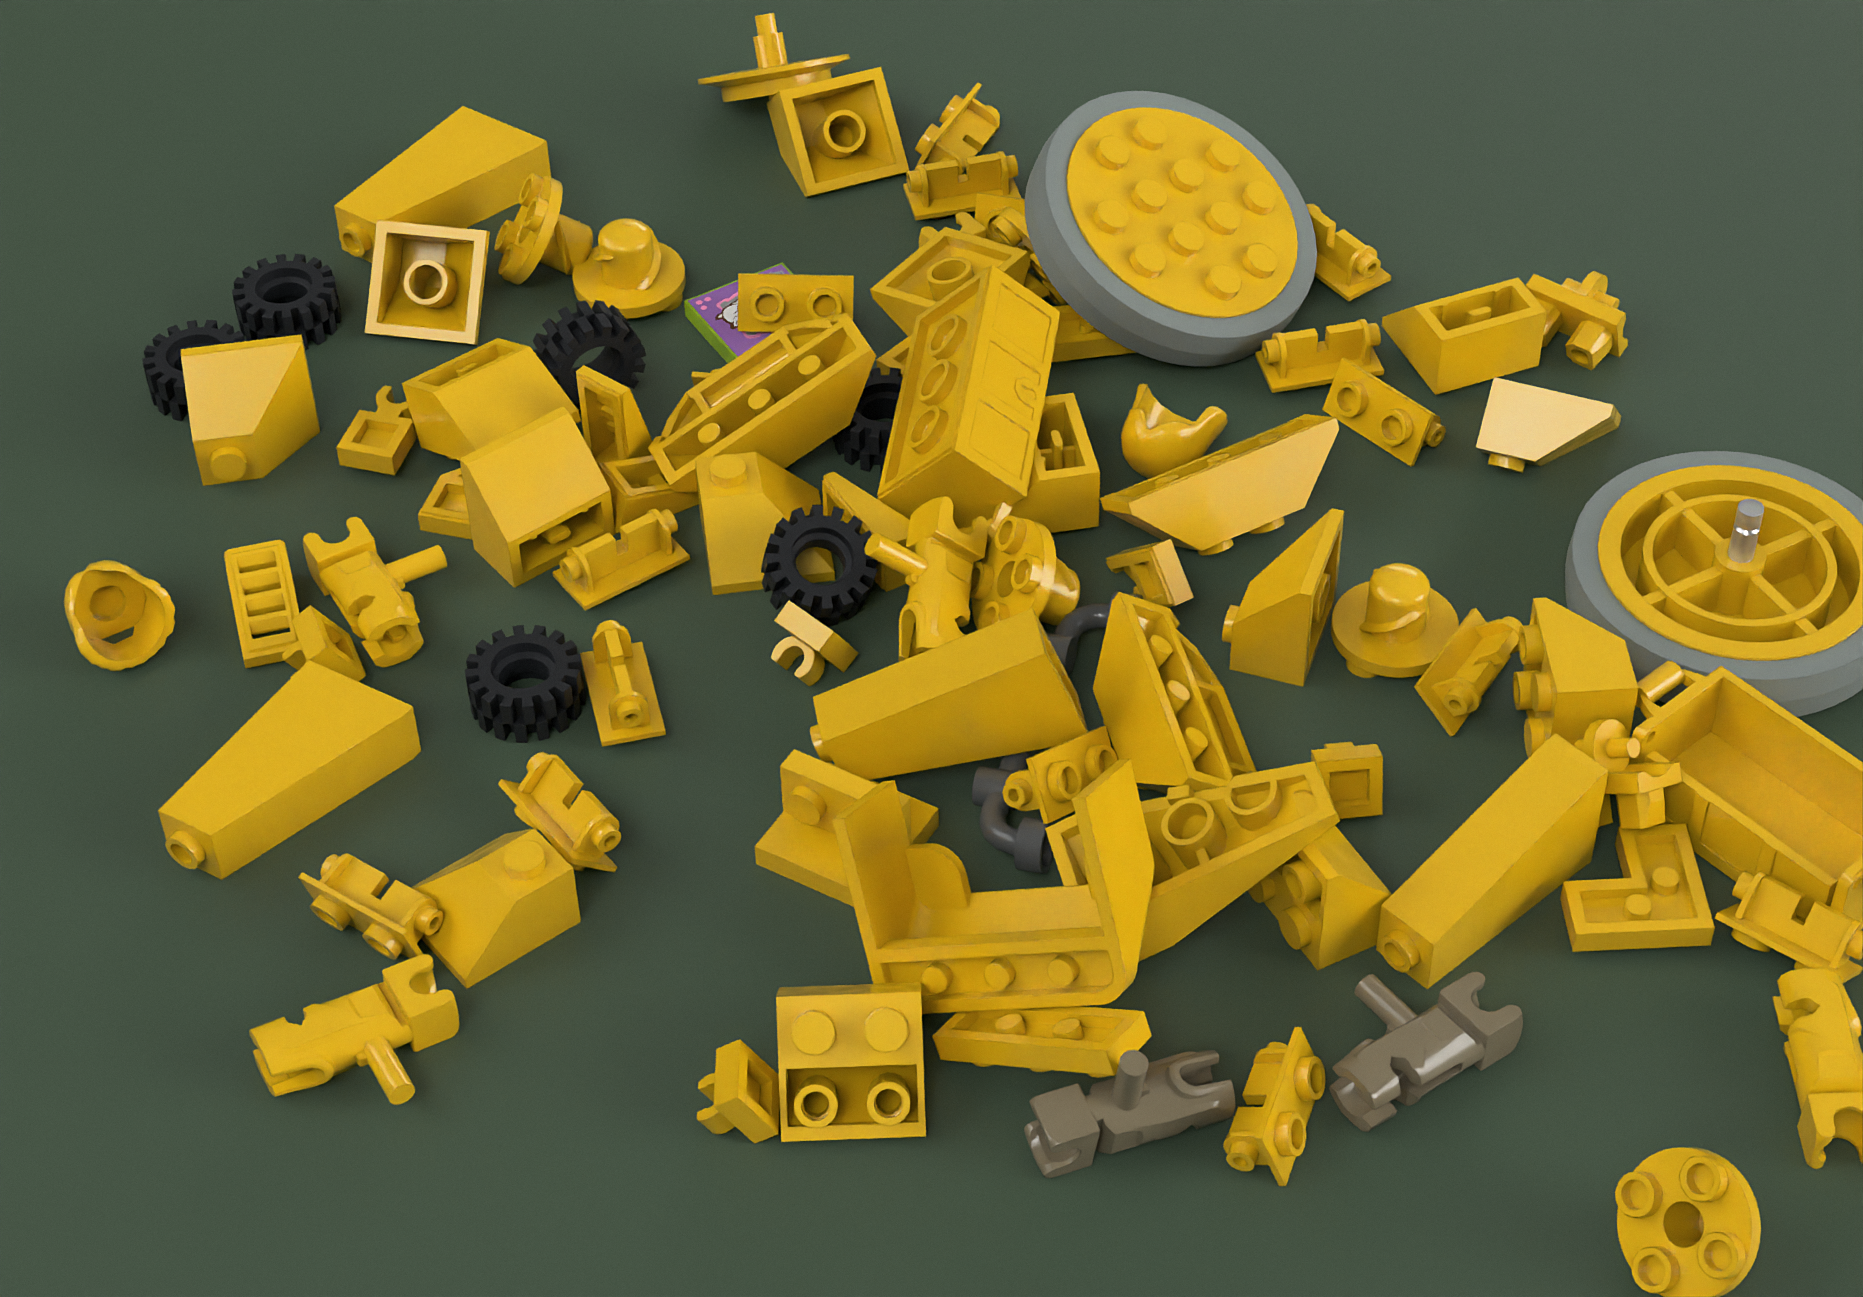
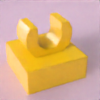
[771,600,859,687]
[282,605,366,682]
[1311,741,1383,819]
[697,1039,780,1144]

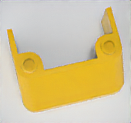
[832,759,1155,1014]

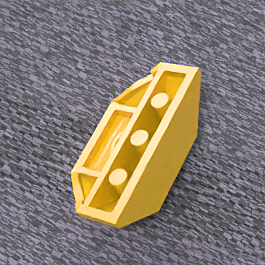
[648,313,876,492]
[1100,414,1339,556]
[1093,592,1257,794]

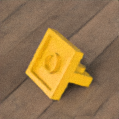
[754,749,939,907]

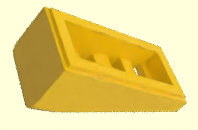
[576,365,652,465]
[598,455,699,533]
[822,471,915,592]
[224,540,300,669]

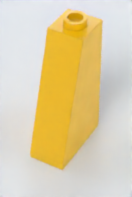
[334,106,551,263]
[810,608,1088,780]
[158,660,421,880]
[1376,733,1609,989]

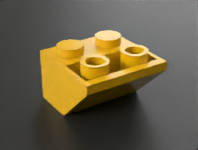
[1381,277,1547,395]
[402,338,581,460]
[1009,393,1100,533]
[459,406,615,588]
[1512,597,1638,758]
[1247,825,1392,971]
[776,982,926,1142]

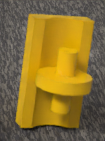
[1526,271,1628,370]
[1574,719,1682,829]

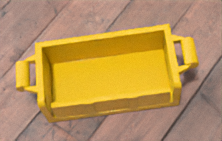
[877,265,1060,549]
[1629,661,1863,923]

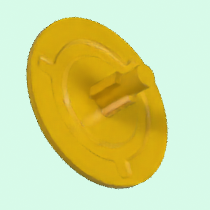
[697,13,850,102]

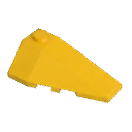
[1045,761,1340,962]

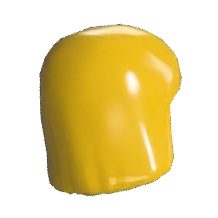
[1121,384,1228,479]
[64,560,175,671]

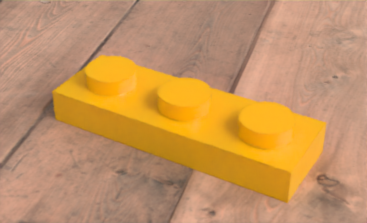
[932,1006,1152,1078]

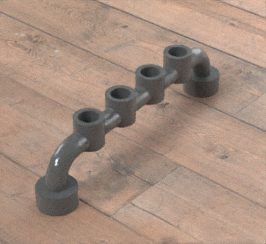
[972,591,1143,874]

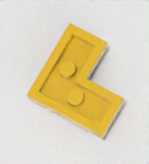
[1560,823,1715,952]

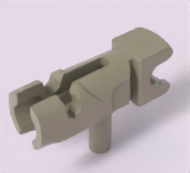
[1329,972,1523,1132]
[1024,1050,1236,1178]

